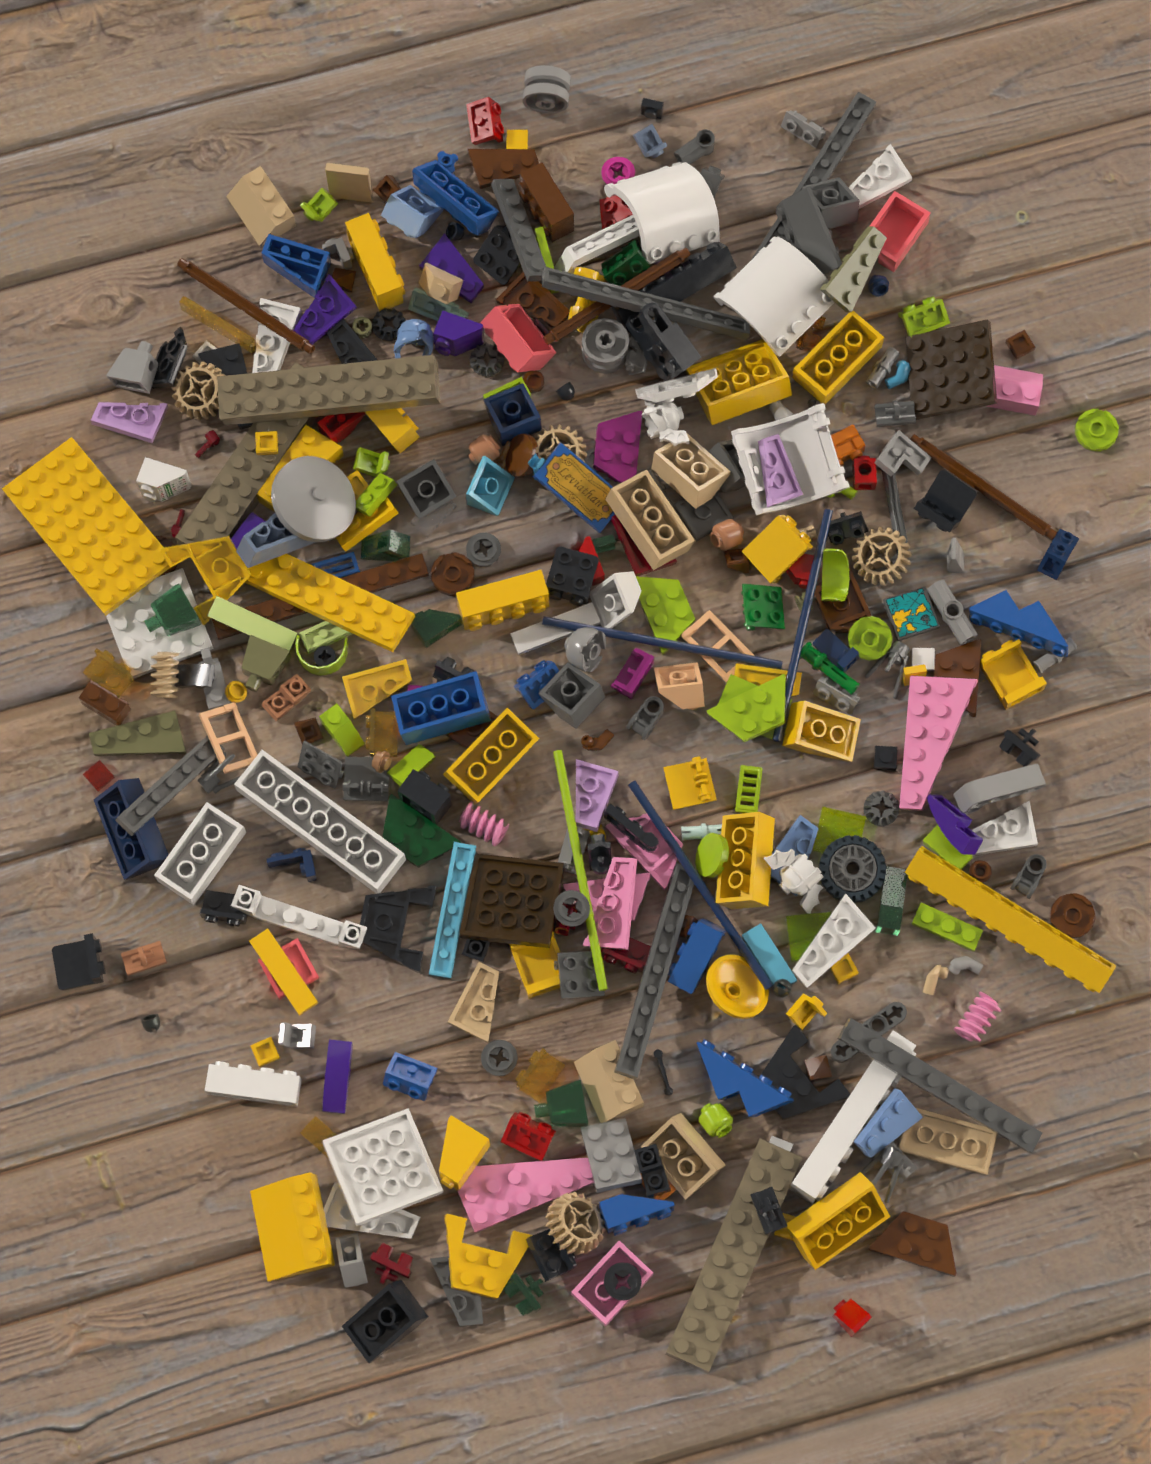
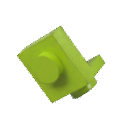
[300,188,339,222]
[353,447,390,477]

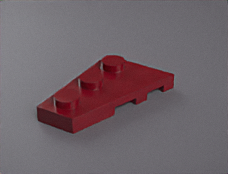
[611,515,677,577]

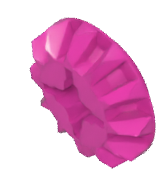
[601,157,635,184]

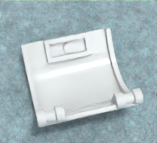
[604,162,720,264]
[713,236,835,357]
[731,403,850,515]

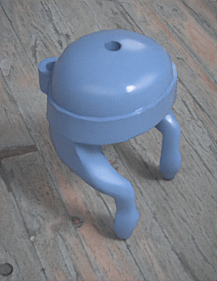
[394,319,434,359]

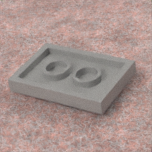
[581,1118,642,1193]

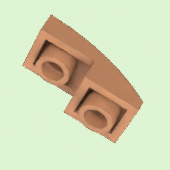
[262,674,311,721]

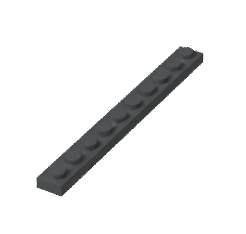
[751,92,876,260]
[542,267,750,340]
[614,863,698,1080]
[837,1018,1042,1153]

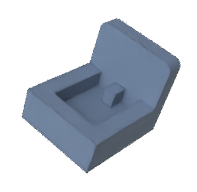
[633,124,667,158]

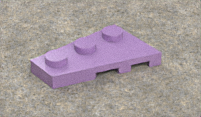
[91,402,168,443]
[576,759,619,832]

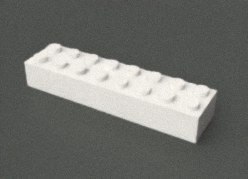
[234,750,406,894]
[790,1030,916,1205]

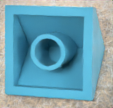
[466,456,515,516]

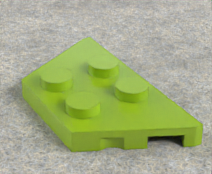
[636,576,695,655]
[707,674,786,743]

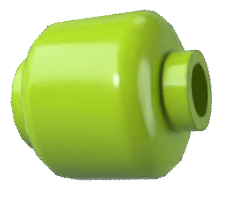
[699,1103,733,1138]

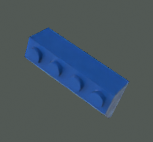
[412,160,499,236]
[391,671,491,745]

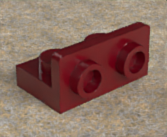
[601,937,651,974]

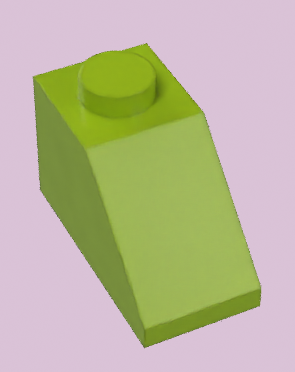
[319,703,365,757]

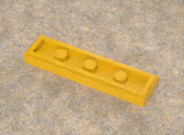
[249,928,318,1016]

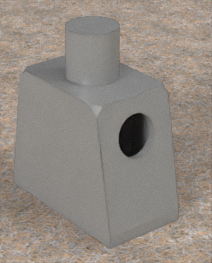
[106,341,158,394]

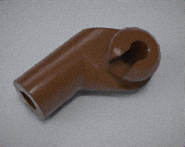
[581,729,614,751]

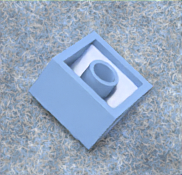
[381,185,444,239]

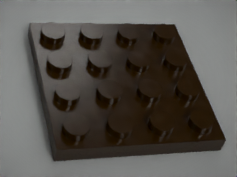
[906,319,997,420]
[459,853,564,948]

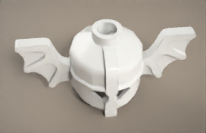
[642,400,689,446]
[764,849,823,914]

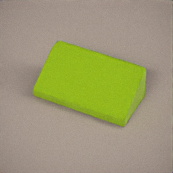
[387,744,436,786]

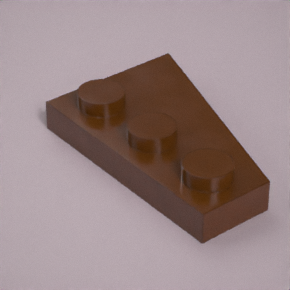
[468,149,539,189]
[496,271,570,328]

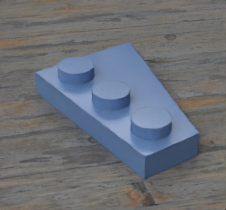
[771,815,818,896]
[854,1088,923,1158]

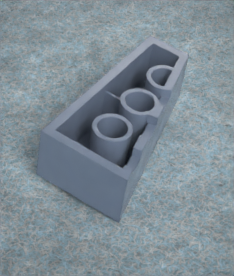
[236,513,316,568]

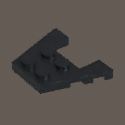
[360,886,436,973]
[759,1025,850,1120]

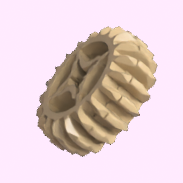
[171,361,226,420]
[534,424,587,462]
[852,527,912,586]
[545,1192,606,1255]

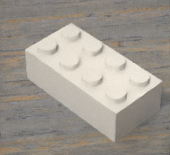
[154,802,246,905]

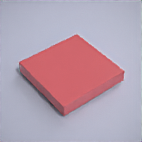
[258,938,319,1000]

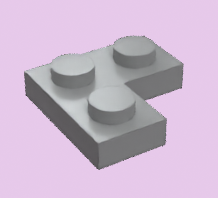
[874,430,932,476]

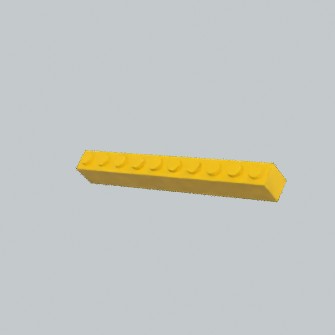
[904,846,1116,993]

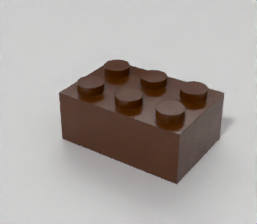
[518,162,574,243]

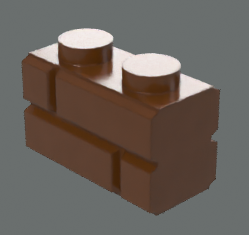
[79,680,131,726]

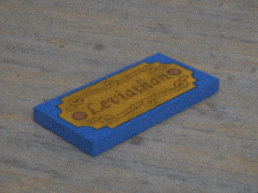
[533,443,615,533]

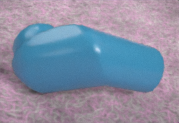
[885,360,911,389]

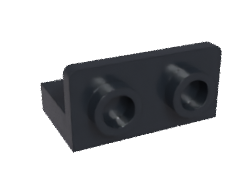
[199,890,248,927]
[526,1228,577,1282]

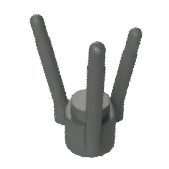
[865,641,910,699]
[197,752,240,794]
[861,1145,905,1203]

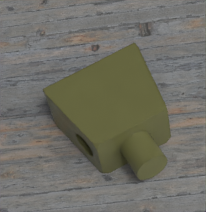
[242,635,291,692]

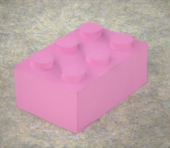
[571,1241,653,1327]

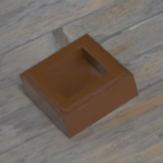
[1005,330,1036,360]

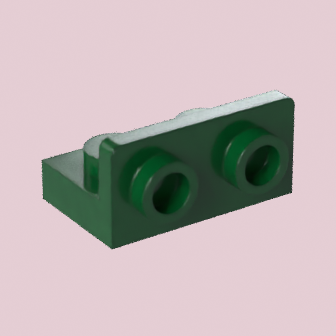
[601,239,650,286]

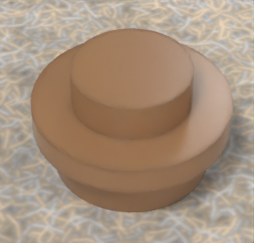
[372,751,391,773]

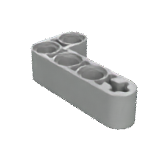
[953,764,1046,815]

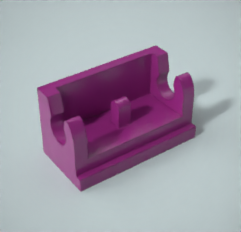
[611,648,655,700]

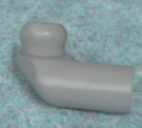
[949,956,984,975]

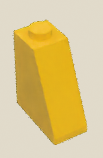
[439,1115,490,1190]

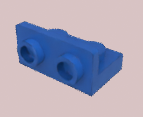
[513,660,560,710]
[383,1052,437,1101]

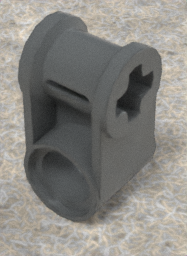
[626,696,664,741]
[1010,854,1047,900]

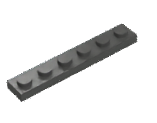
[491,179,546,282]
[115,735,225,836]

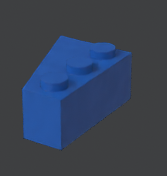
[261,234,331,298]
[668,918,726,994]

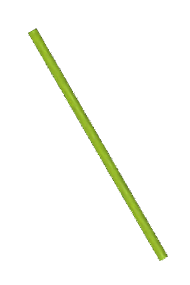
[553,750,608,991]

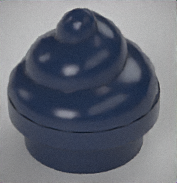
[868,275,889,297]

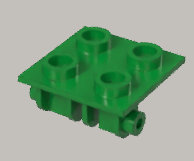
[741,584,785,631]

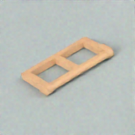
[681,610,754,683]
[199,702,258,774]

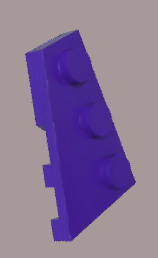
[419,233,484,303]
[293,274,357,345]

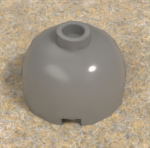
[564,627,606,672]

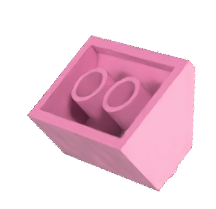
[987,365,1043,416]

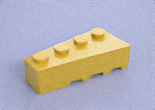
[257,425,344,512]

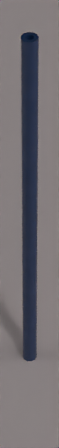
[772,509,833,742]
[542,616,783,670]
[628,781,773,990]

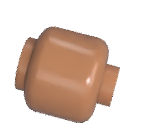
[468,434,501,465]
[710,519,744,551]

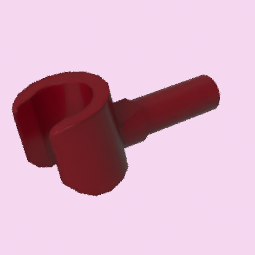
[194,430,220,458]
[171,509,185,538]

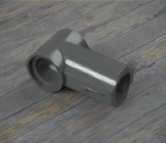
[674,129,715,165]

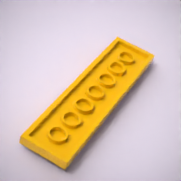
[244,554,415,652]

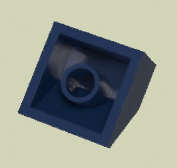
[483,383,542,446]

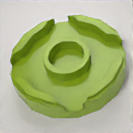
[1075,409,1119,452]
[848,616,892,661]
[695,833,729,878]

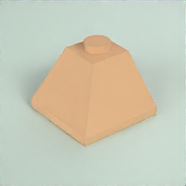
[654,662,705,710]

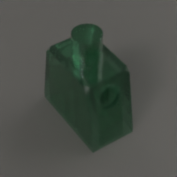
[144,583,201,636]
[534,1080,588,1127]

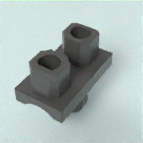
[874,401,916,427]

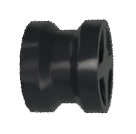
[314,646,337,667]

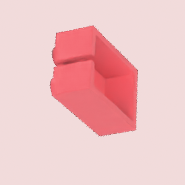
[870,191,931,272]
[480,304,556,373]

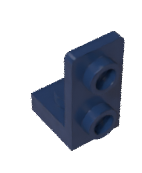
[1037,529,1079,580]
[813,629,859,672]
[266,848,317,882]

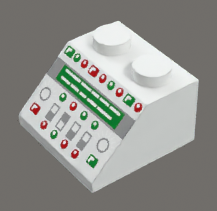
[136,457,191,502]

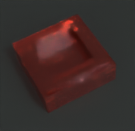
[83,760,115,792]

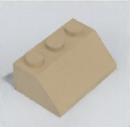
[227,166,296,247]
[651,434,731,509]
[574,1040,644,1123]
[641,1113,726,1200]

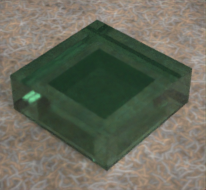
[592,534,616,553]

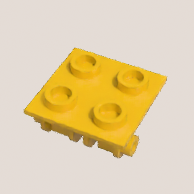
[663,756,717,810]

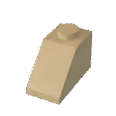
[419,263,464,304]

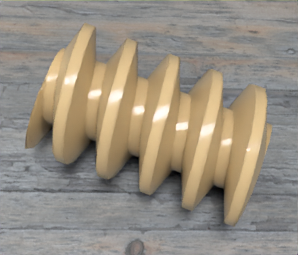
[150,652,179,698]

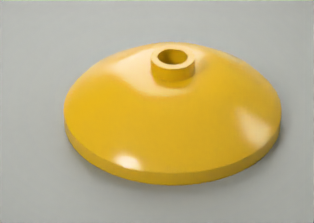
[706,955,769,1019]

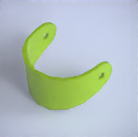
[822,549,850,601]
[295,635,348,676]

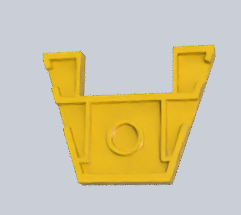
[160,536,251,625]
[444,1214,532,1299]

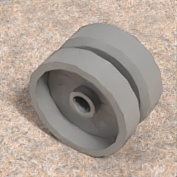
[522,65,571,114]
[582,318,629,374]

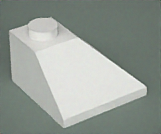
[590,571,641,629]

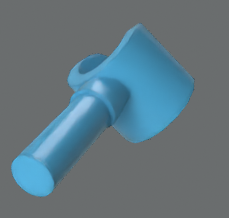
[528,453,545,480]

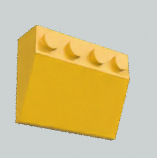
[686,339,792,425]
[250,1172,335,1282]

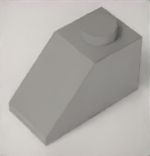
[335,1233,368,1288]

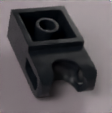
[626,303,702,381]

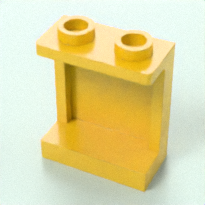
[742,515,813,584]
[980,639,1047,710]
[510,932,560,999]

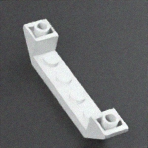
[554,215,640,274]
[231,885,367,949]

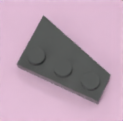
[430,1256,483,1327]

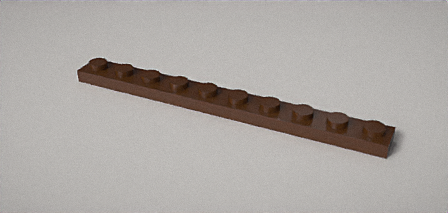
[212,553,429,640]

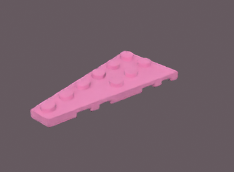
[899,676,978,811]
[457,1158,594,1233]

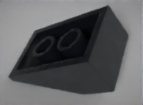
[342,1280,429,1363]

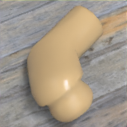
[923,965,948,995]

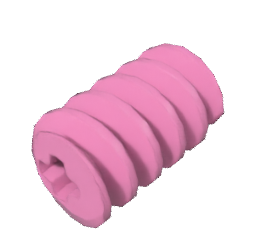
[459,801,509,846]
[954,991,1002,1042]

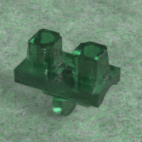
[503,1273,544,1316]

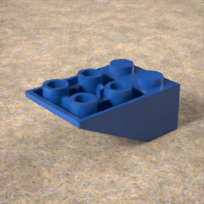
[599,1194,675,1236]

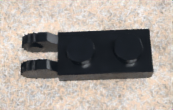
[603,803,659,853]

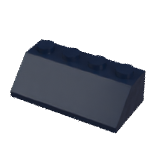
[93,778,169,880]

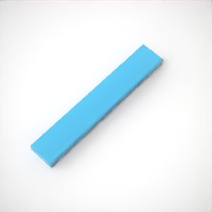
[429,842,476,979]

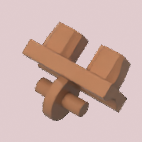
[121,941,167,976]

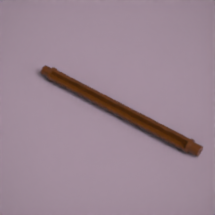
[543,247,691,345]
[177,258,315,354]
[910,434,1058,540]

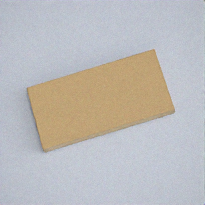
[898,1108,997,1176]

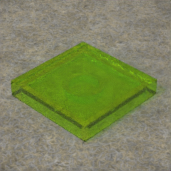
[813,806,866,853]
[786,912,831,962]

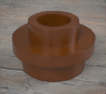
[969,860,992,883]

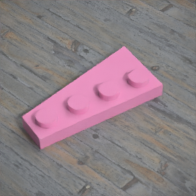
[583,857,637,950]

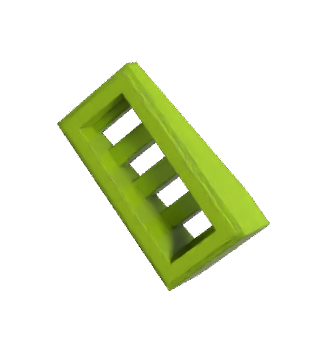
[735,765,763,813]

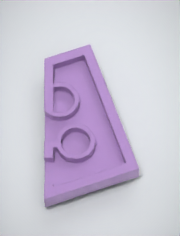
[758,434,803,507]

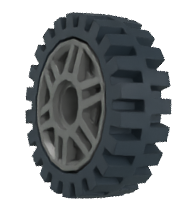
[819,835,886,903]

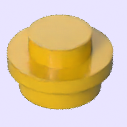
[225,681,247,703]

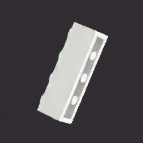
[205,1061,302,1107]

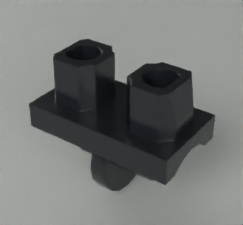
[828,511,869,545]
[432,657,474,682]
[999,728,1041,767]
[588,834,612,875]
[750,1187,787,1235]

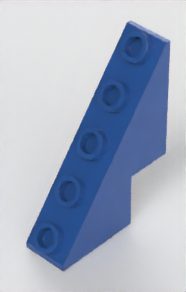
[969,590,1068,657]
[697,1039,794,1118]

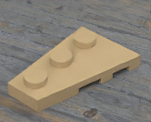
[448,962,499,1043]

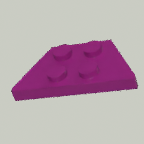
[593,411,642,483]

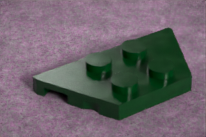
[382,794,461,868]

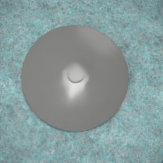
[271,456,356,542]

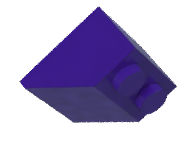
[433,311,485,356]

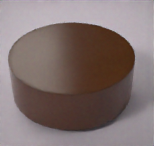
[523,370,545,393]

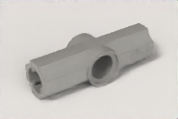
[927,579,978,645]

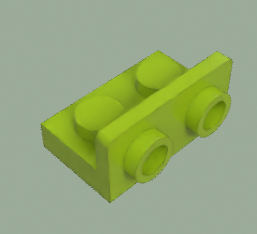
[898,296,950,337]

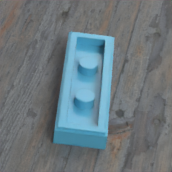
[741,923,797,990]

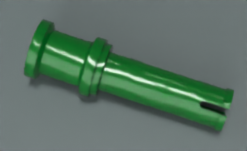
[800,641,860,695]

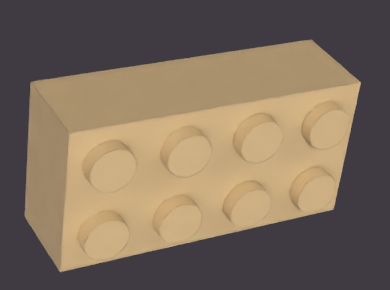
[605,470,695,570]

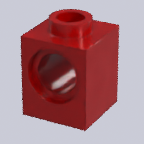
[852,455,877,490]

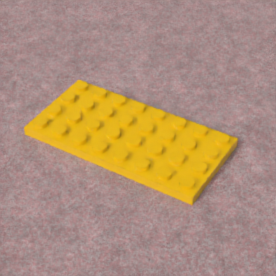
[2,437,170,616]

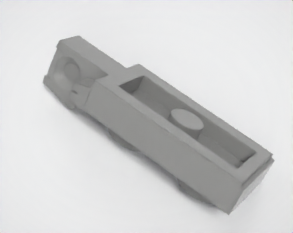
[198,647,230,710]

